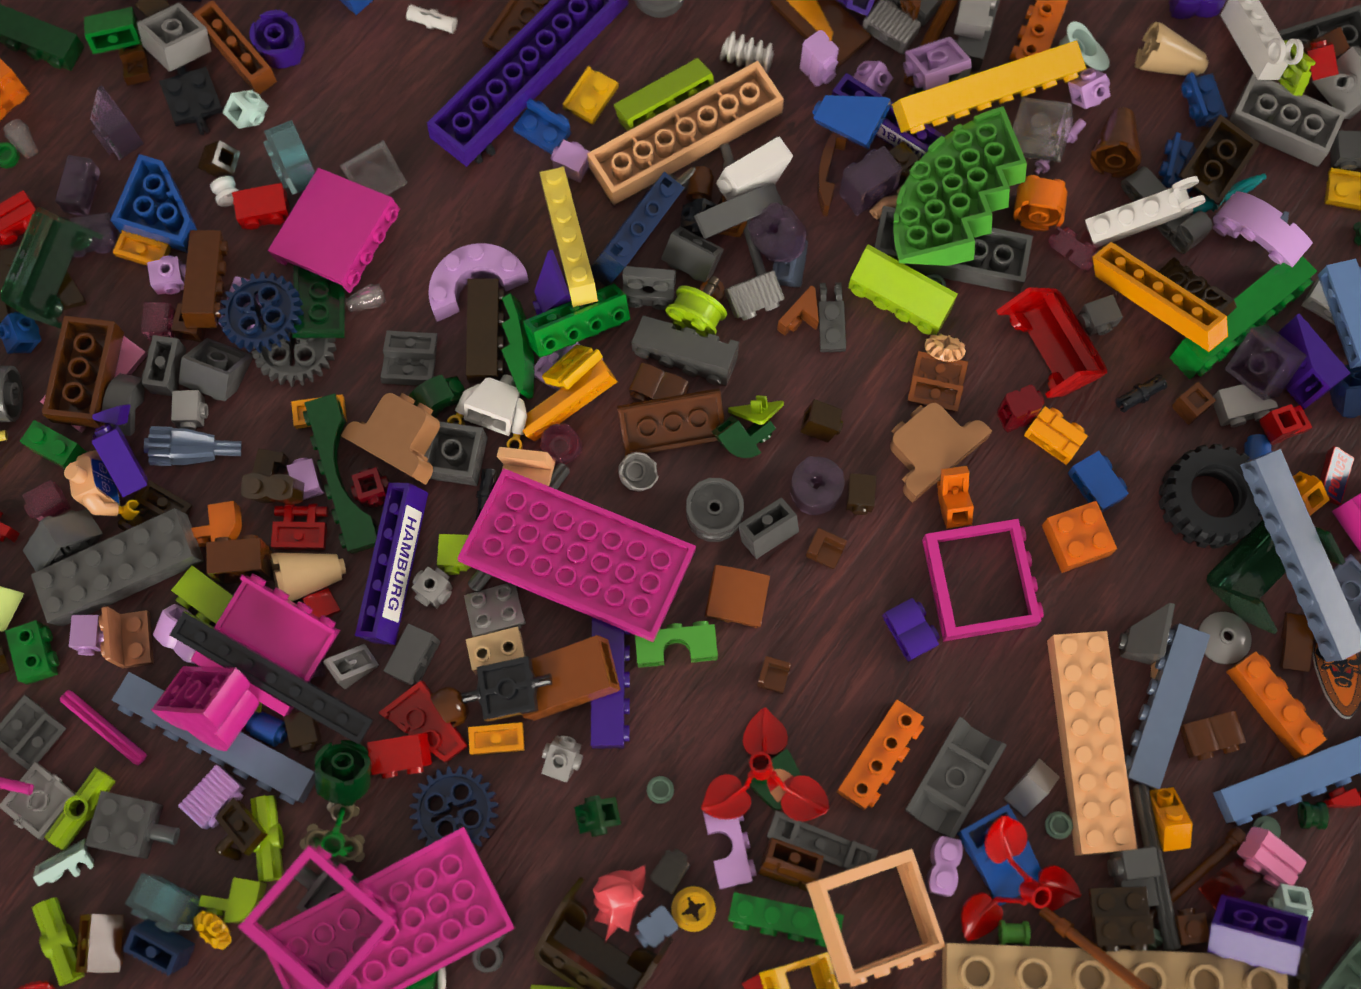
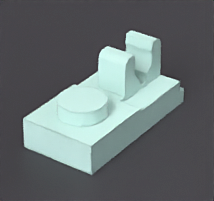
[33,839,94,886]

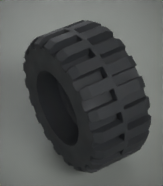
[1159,444,1262,549]

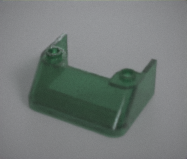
[1,207,104,329]
[1206,519,1346,634]

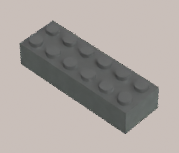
[874,206,1033,293]
[31,508,205,627]

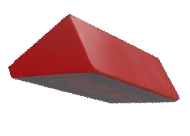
[1320,446,1354,506]

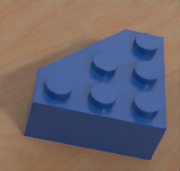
[110,154,197,253]

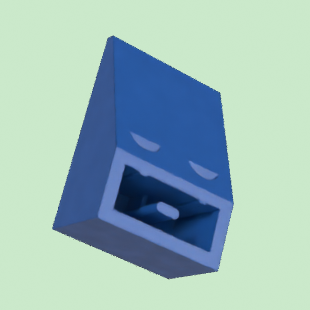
[956,804,1041,906]

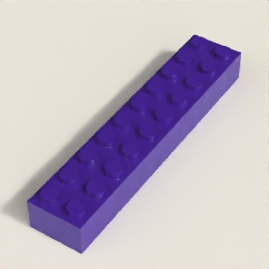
[427,0,628,167]

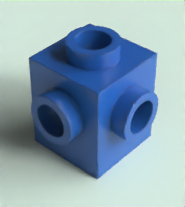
[0,312,42,354]

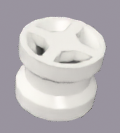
[210,176,239,207]

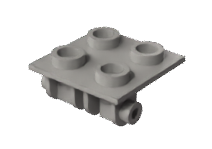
[464,583,526,637]

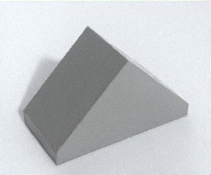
[323,644,379,689]
[1003,758,1060,817]

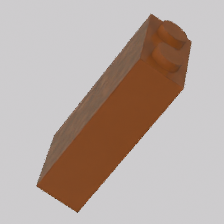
[521,635,621,721]

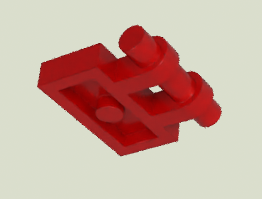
[271,503,329,550]

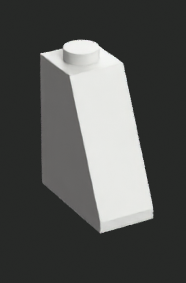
[716,137,793,200]

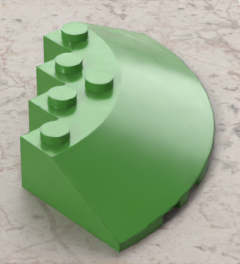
[893,106,1027,266]

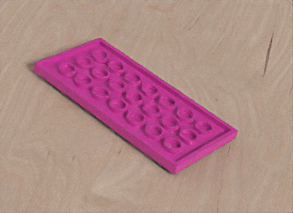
[457,468,696,642]
[266,827,515,989]

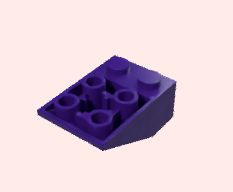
[1272,314,1350,410]

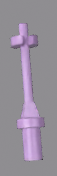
[1034,119,1086,175]

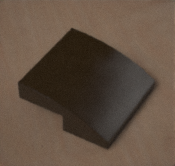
[118,480,192,531]

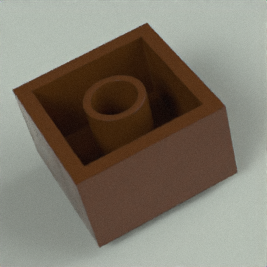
[206,535,273,585]

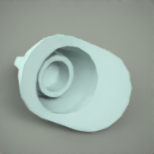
[1059,21,1109,71]

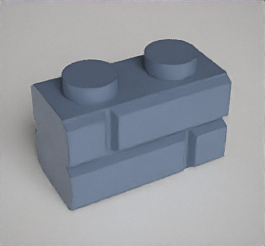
[635,906,678,948]

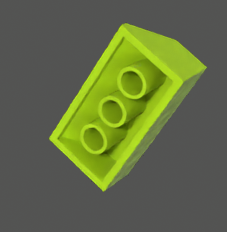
[848,244,958,335]

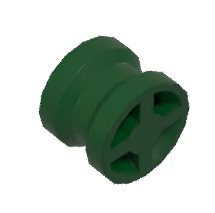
[1297,801,1329,830]

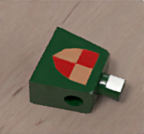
[745,749,802,812]

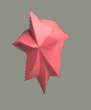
[592,865,645,942]

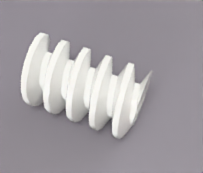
[720,31,774,74]

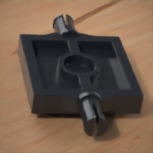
[159,65,223,135]
[461,656,553,722]

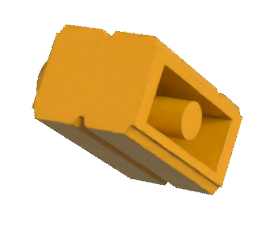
[1024,406,1088,465]

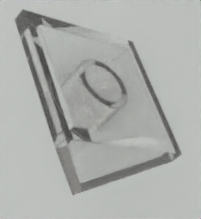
[340,140,407,195]

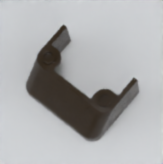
[534,877,674,989]

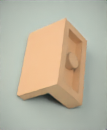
[497,447,555,486]

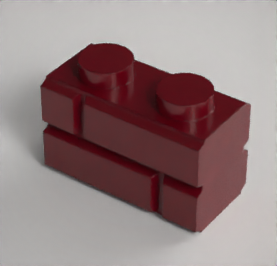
[997,384,1044,433]

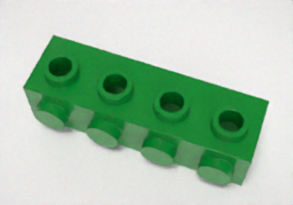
[523,284,631,358]
[728,892,844,947]

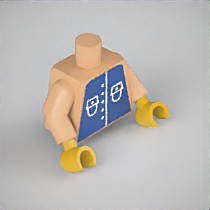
[64,450,139,520]

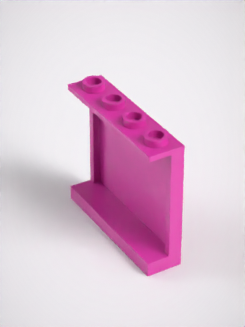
[268,168,400,293]
[190,574,340,716]

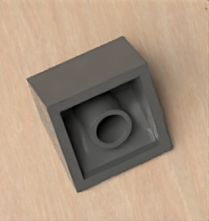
[178,338,253,401]

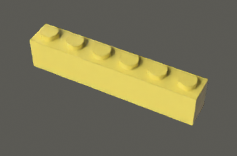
[540,167,598,307]

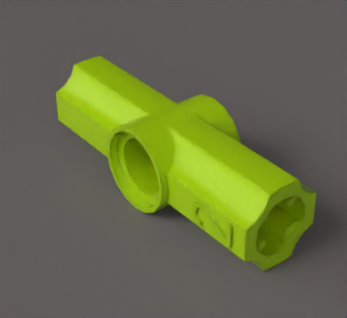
[44,768,116,851]
[250,795,284,882]
[32,897,85,986]

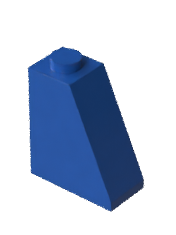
[813,95,892,149]

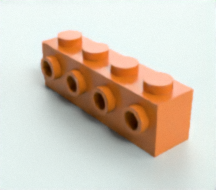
[1009,0,1068,61]
[1226,651,1327,759]
[836,700,924,811]

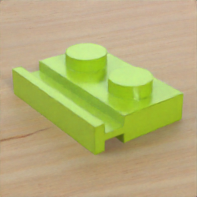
[1277,40,1316,96]

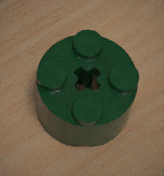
[315,740,371,807]

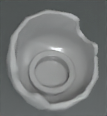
[618,452,659,492]

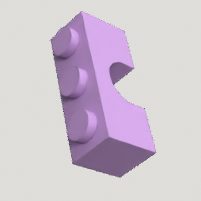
[703,812,756,890]

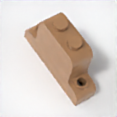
[341,393,440,485]
[890,403,992,503]

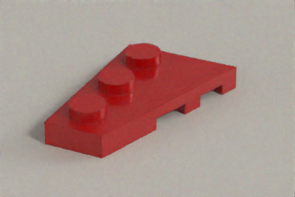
[378,680,469,762]

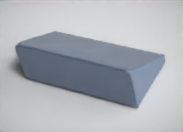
[773,235,808,287]

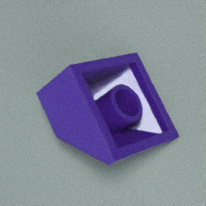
[532,249,571,315]

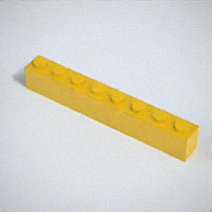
[892,40,1086,134]

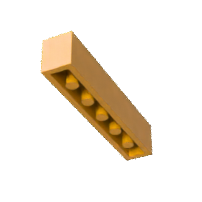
[1093,242,1228,352]

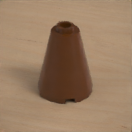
[1090,107,1142,178]

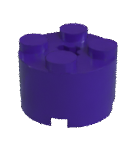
[249,10,305,69]

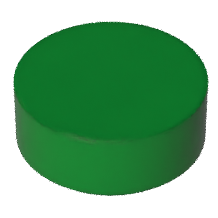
[0,142,20,168]

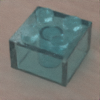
[263,120,315,195]
[125,873,202,933]

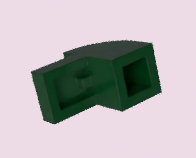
[409,375,465,418]
[711,416,776,458]

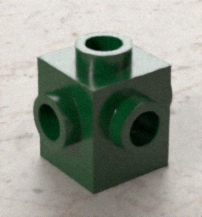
[574,795,621,837]

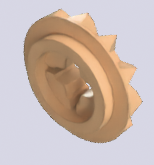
[925,333,966,362]

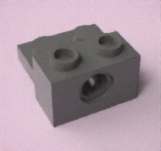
[622,266,676,310]

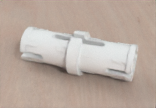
[406,5,457,34]

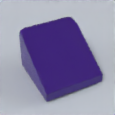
[92,404,130,425]

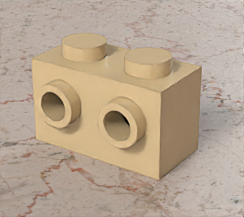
[466,627,526,675]

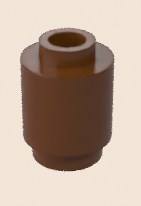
[687,166,714,202]

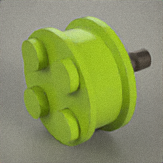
[666,276,727,337]

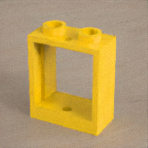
[759,952,840,989]

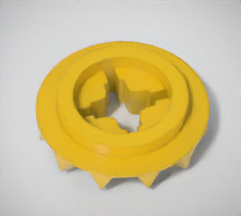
[671,886,716,932]
[193,911,232,950]

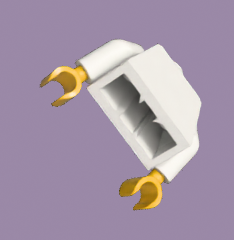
[447,375,527,449]

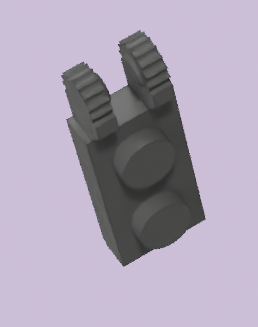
[818,283,846,352]

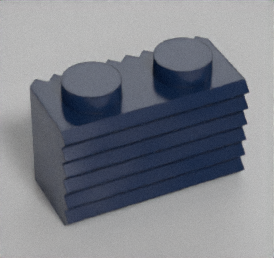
[123,918,195,976]

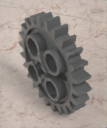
[252,317,336,387]

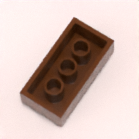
[42,316,124,428]

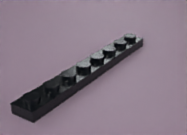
[169,611,374,744]

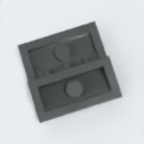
[380,330,438,386]
[0,695,67,770]

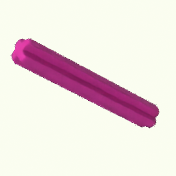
[60,690,147,765]

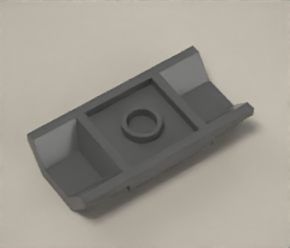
[905,716,1007,839]

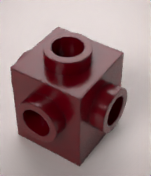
[351,467,389,508]

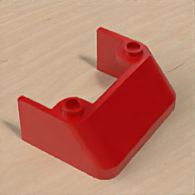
[996,287,1107,398]

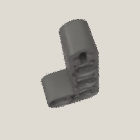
[1121,166,1213,254]

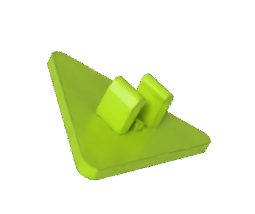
[728,395,784,425]

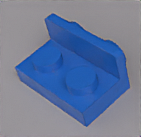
[1181,73,1228,127]
[513,98,571,155]
[1159,132,1193,193]

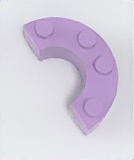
[1212,192,1313,267]
[429,243,529,322]

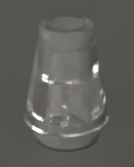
[4,120,38,158]
[345,283,385,312]

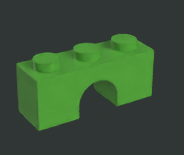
[635,621,718,668]

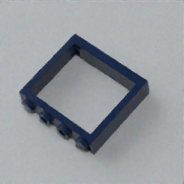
[591,172,685,287]

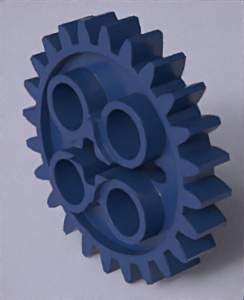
[218,272,304,353]
[409,766,499,847]

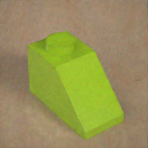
[437,534,471,575]

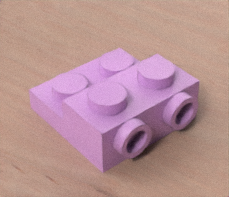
[903,37,971,90]

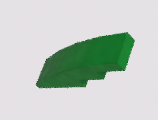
[501,293,535,399]

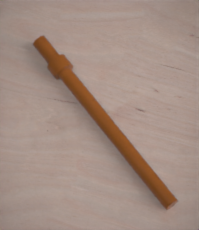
[1039,907,1152,989]

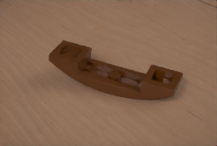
[817,132,847,217]

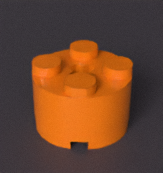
[1013,175,1067,231]

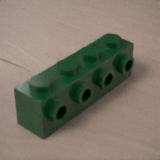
[0,4,85,71]

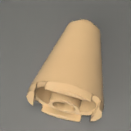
[1135,22,1208,77]
[270,553,346,602]

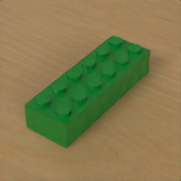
[1169,256,1317,380]

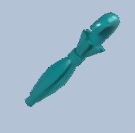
[1190,173,1267,214]

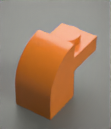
[937,466,974,529]
[191,501,242,547]

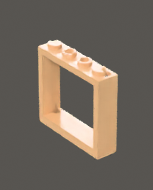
[806,849,946,987]

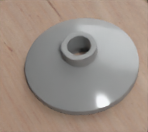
[1198,612,1252,665]

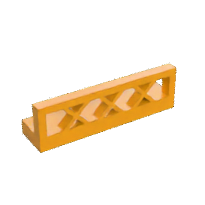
[522,359,618,441]

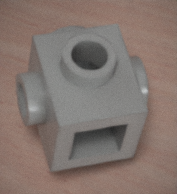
[411,567,453,609]
[541,736,583,782]

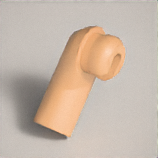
[870,195,898,219]

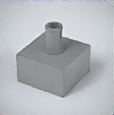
[1312,47,1361,119]

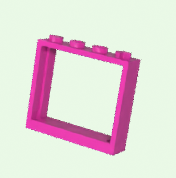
[922,519,1044,641]
[238,845,398,989]

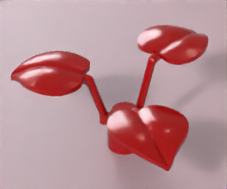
[701,707,829,821]
[961,815,1081,941]

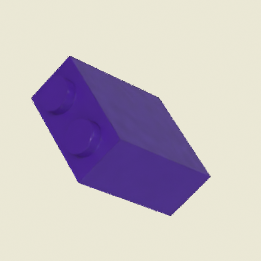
[91,423,148,497]

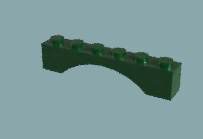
[303,393,378,554]

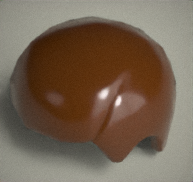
[430,687,469,728]

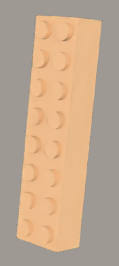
[587,61,784,206]
[1047,631,1137,856]

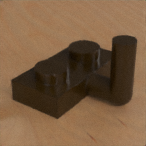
[215,797,268,861]

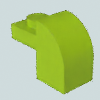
[199,877,267,923]

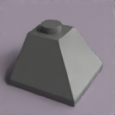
[1117,603,1175,665]

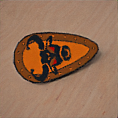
[1312,642,1361,719]

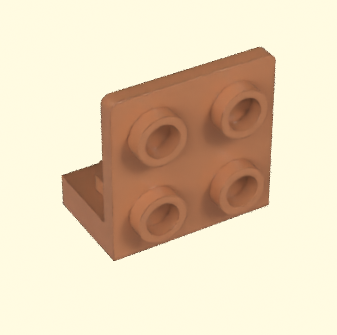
[99,606,154,669]

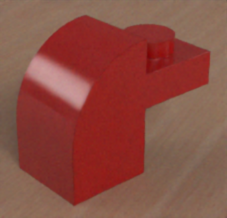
[1259,404,1312,445]

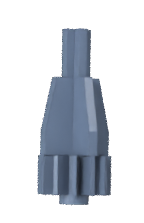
[144,426,242,466]

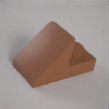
[777,285,819,336]

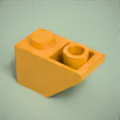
[1149,787,1192,852]

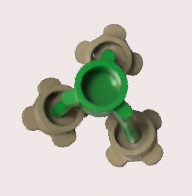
[300,802,365,862]

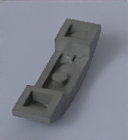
[694,183,784,239]
[766,810,878,877]

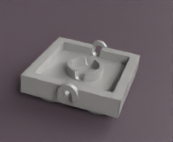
[0,762,76,840]

